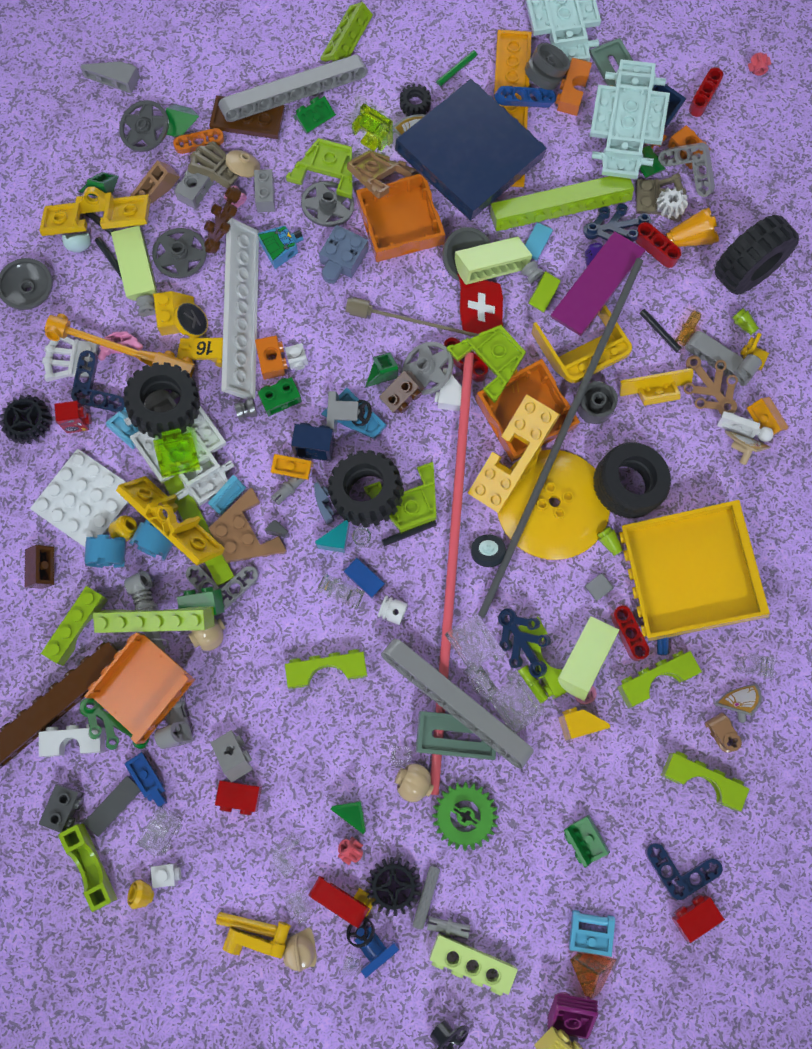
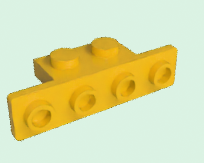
[619,368,694,406]

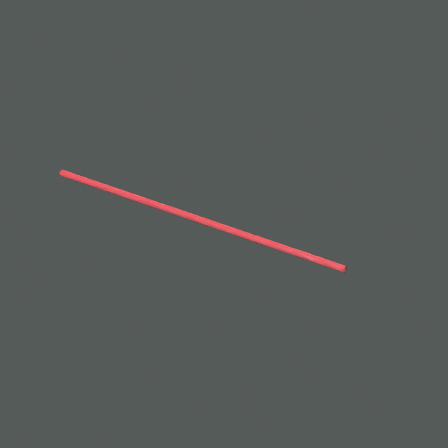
[430,352,474,795]

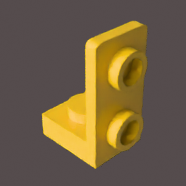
[740,333,769,370]

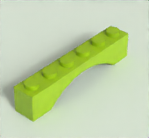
[93,606,215,633]

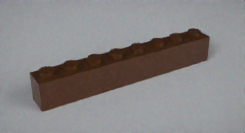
[0,641,119,769]

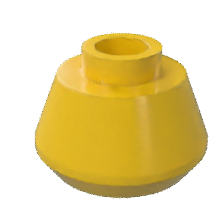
[127,879,154,909]

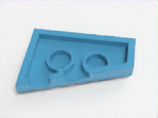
[321,387,387,439]

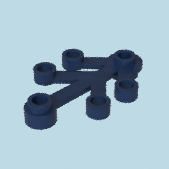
[583,204,651,242]
[498,608,551,678]

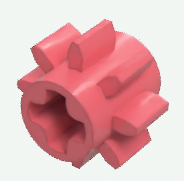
[748,52,772,76]
[338,837,363,865]

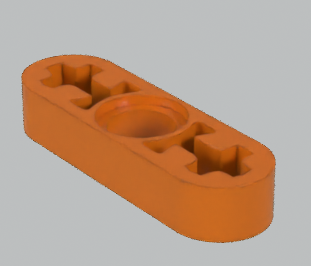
[173,128,224,154]

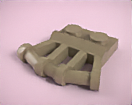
[187,141,240,189]
[636,173,686,222]

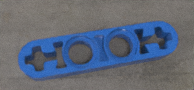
[494,86,557,108]

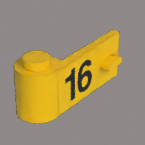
[177,338,223,368]

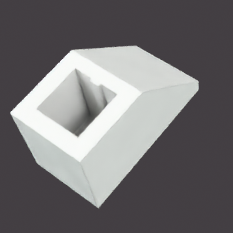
[435,368,462,411]

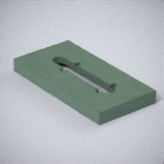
[589,38,633,87]
[415,711,496,760]

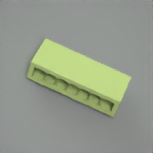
[111,226,157,301]
[455,236,532,285]
[558,616,619,701]

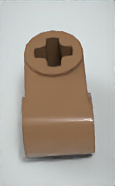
[705,712,742,753]

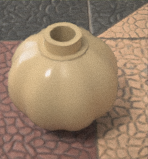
[188,618,225,651]
[394,763,434,802]

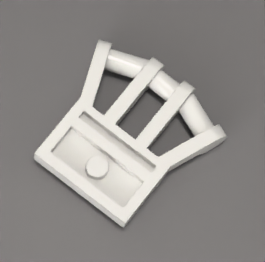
[42,337,99,382]

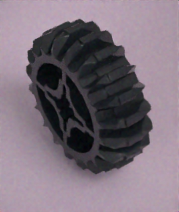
[0,394,52,445]
[366,857,422,916]

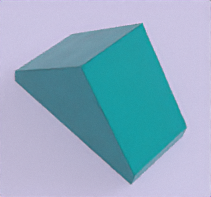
[315,520,349,553]

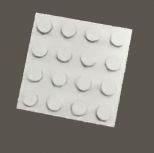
[30,449,129,547]

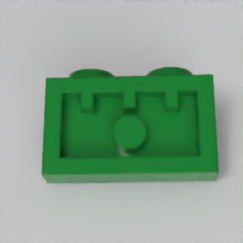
[293,96,336,134]

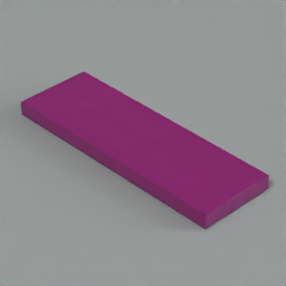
[551,231,645,336]

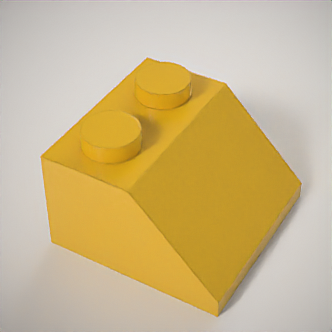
[153,291,195,336]
[558,707,611,741]

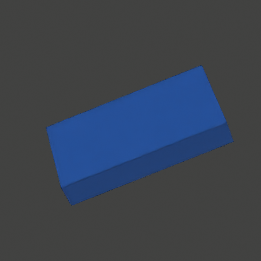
[344,558,385,598]

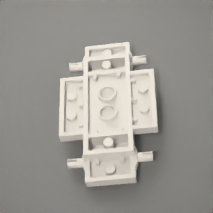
[124,389,234,506]

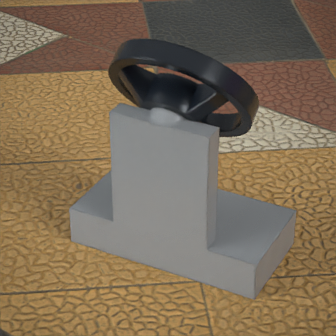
[326,391,372,433]

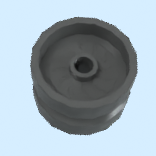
[525,43,570,90]

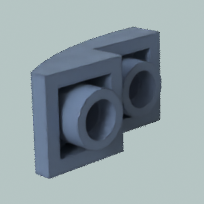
[314,482,334,525]

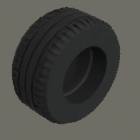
[593,442,671,518]

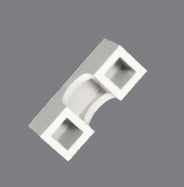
[39,724,105,757]

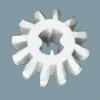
[656,187,688,219]

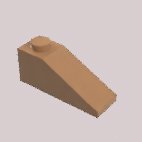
[130,160,180,204]

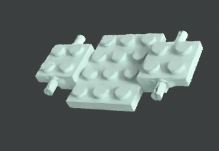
[525,0,601,63]
[590,59,670,179]

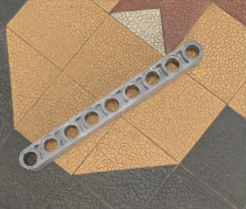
[218,55,368,122]
[381,638,534,769]

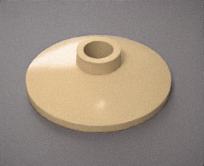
[225,150,260,178]

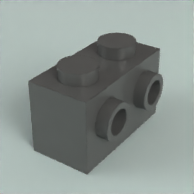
[39,784,84,833]

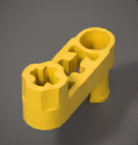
[222,921,291,959]

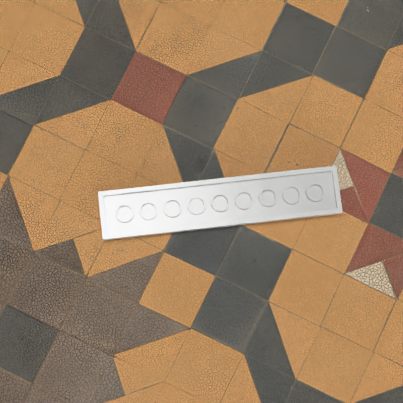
[221,218,259,400]

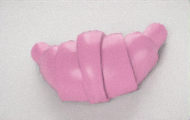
[98,331,143,361]

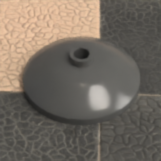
[442,227,490,281]
[0,258,53,310]

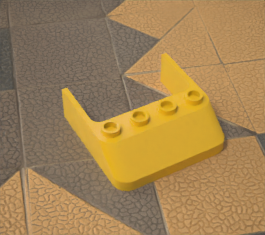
[531,305,632,383]

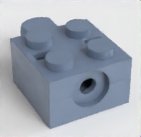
[319,225,369,284]

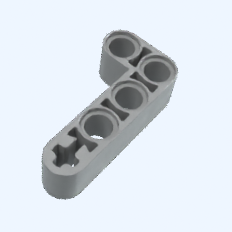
[685,331,762,386]

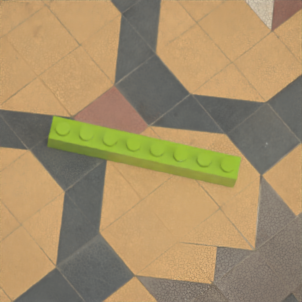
[490,176,634,231]

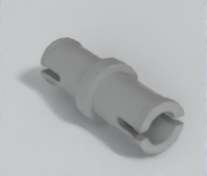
[271,477,305,505]
[427,916,471,939]

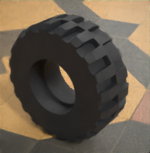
[714,214,799,295]

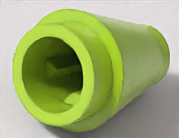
[732,308,759,335]
[597,526,623,556]

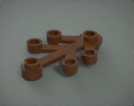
[204,187,241,254]

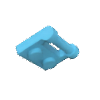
[569,910,615,957]

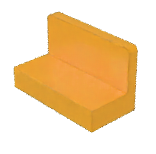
[747,397,789,435]
[271,454,314,480]

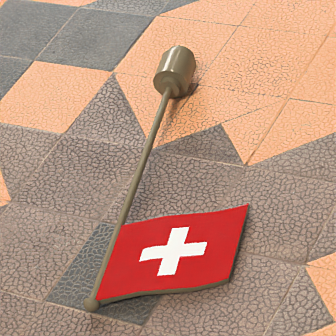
[345,274,503,337]

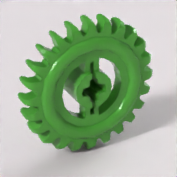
[432,782,499,851]

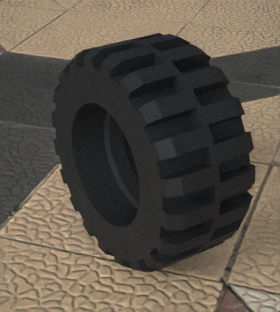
[123,362,200,439]
[328,450,404,527]

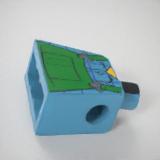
[257,226,304,269]

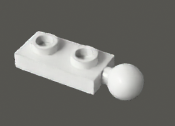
[717,411,774,442]

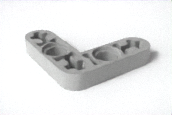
[658,143,715,197]
[185,565,259,610]

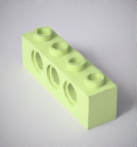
[429,933,518,996]

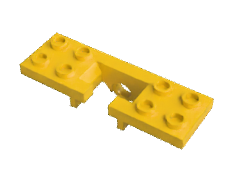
[39,187,151,236]
[468,394,560,513]
[116,476,225,565]

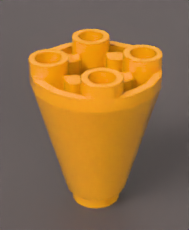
[666,208,719,247]

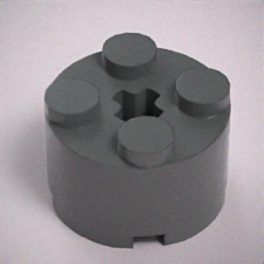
[577,381,618,424]

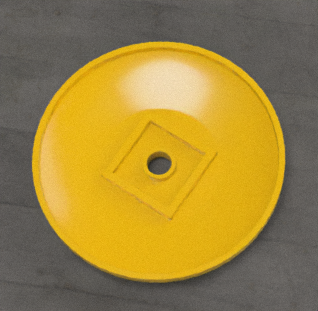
[497,450,610,560]

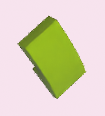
[528,271,561,313]

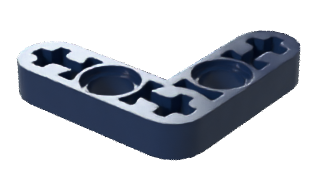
[71,350,125,412]
[645,843,723,900]

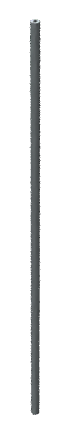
[478,258,643,618]

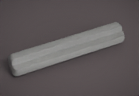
[413,866,440,930]

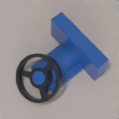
[346,917,399,978]

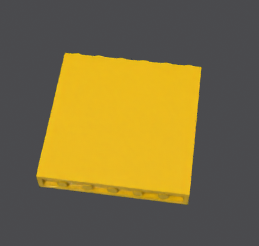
[619,500,770,641]

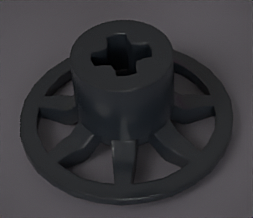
[430,1021,469,1049]

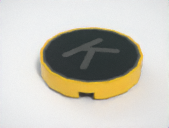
[173,302,208,339]

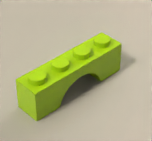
[40,586,108,666]
[518,616,567,699]
[285,649,368,689]
[617,650,702,709]
[660,751,750,812]
[58,823,118,912]

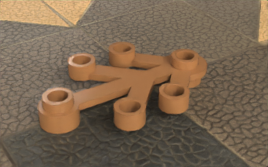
[684,355,738,415]

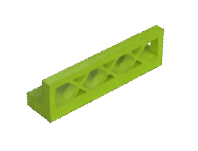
[320,2,373,62]

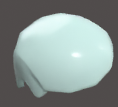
[62,233,91,253]

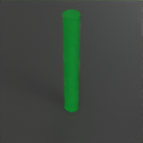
[436,50,477,87]

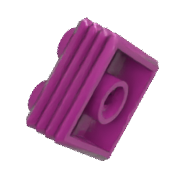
[547,992,599,1039]

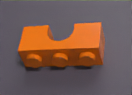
[555,58,592,116]

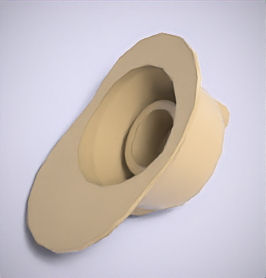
[283,927,317,972]

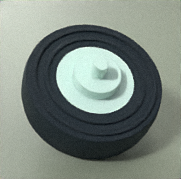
[471,534,506,567]

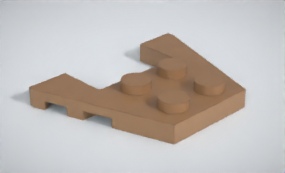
[347,150,419,199]
[209,488,287,563]

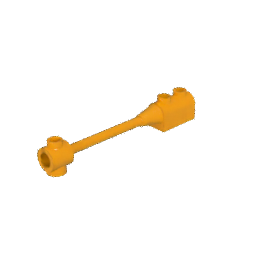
[45,313,195,378]

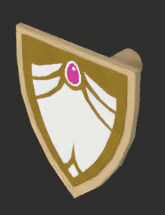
[725,430,771,465]

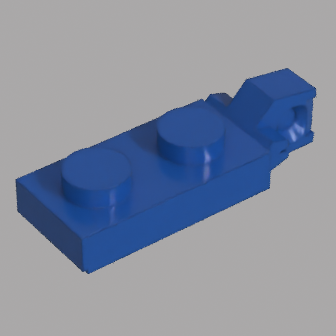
[124,752,168,807]

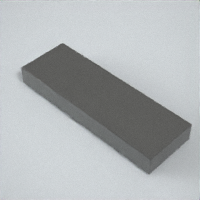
[83,776,141,837]

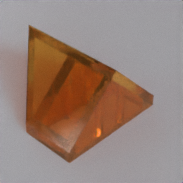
[570,952,616,999]

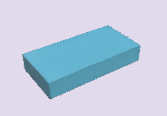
[525,222,553,261]
[208,475,246,516]

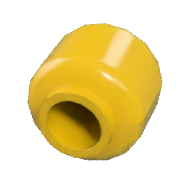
[108,515,138,542]

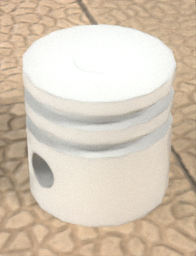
[378,595,408,626]

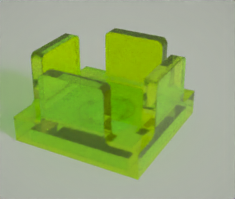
[352,103,393,151]
[153,429,200,478]

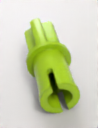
[517,665,548,704]

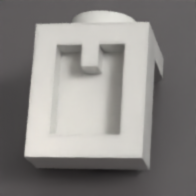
[285,343,308,370]
[151,863,181,888]

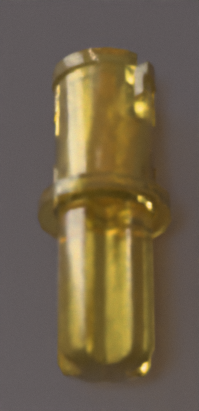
[675,311,701,346]

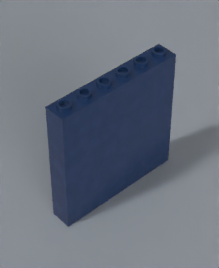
[395,79,547,221]

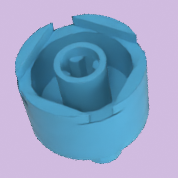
[129,519,173,561]
[84,534,126,568]

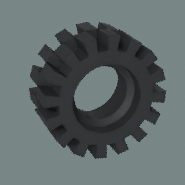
[400,83,431,116]

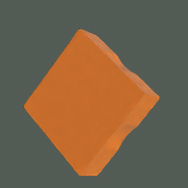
[356,174,445,262]
[475,359,580,462]

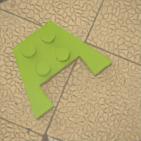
[286,138,353,199]
[446,325,526,403]
[364,462,437,532]

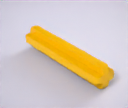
[216,912,277,938]

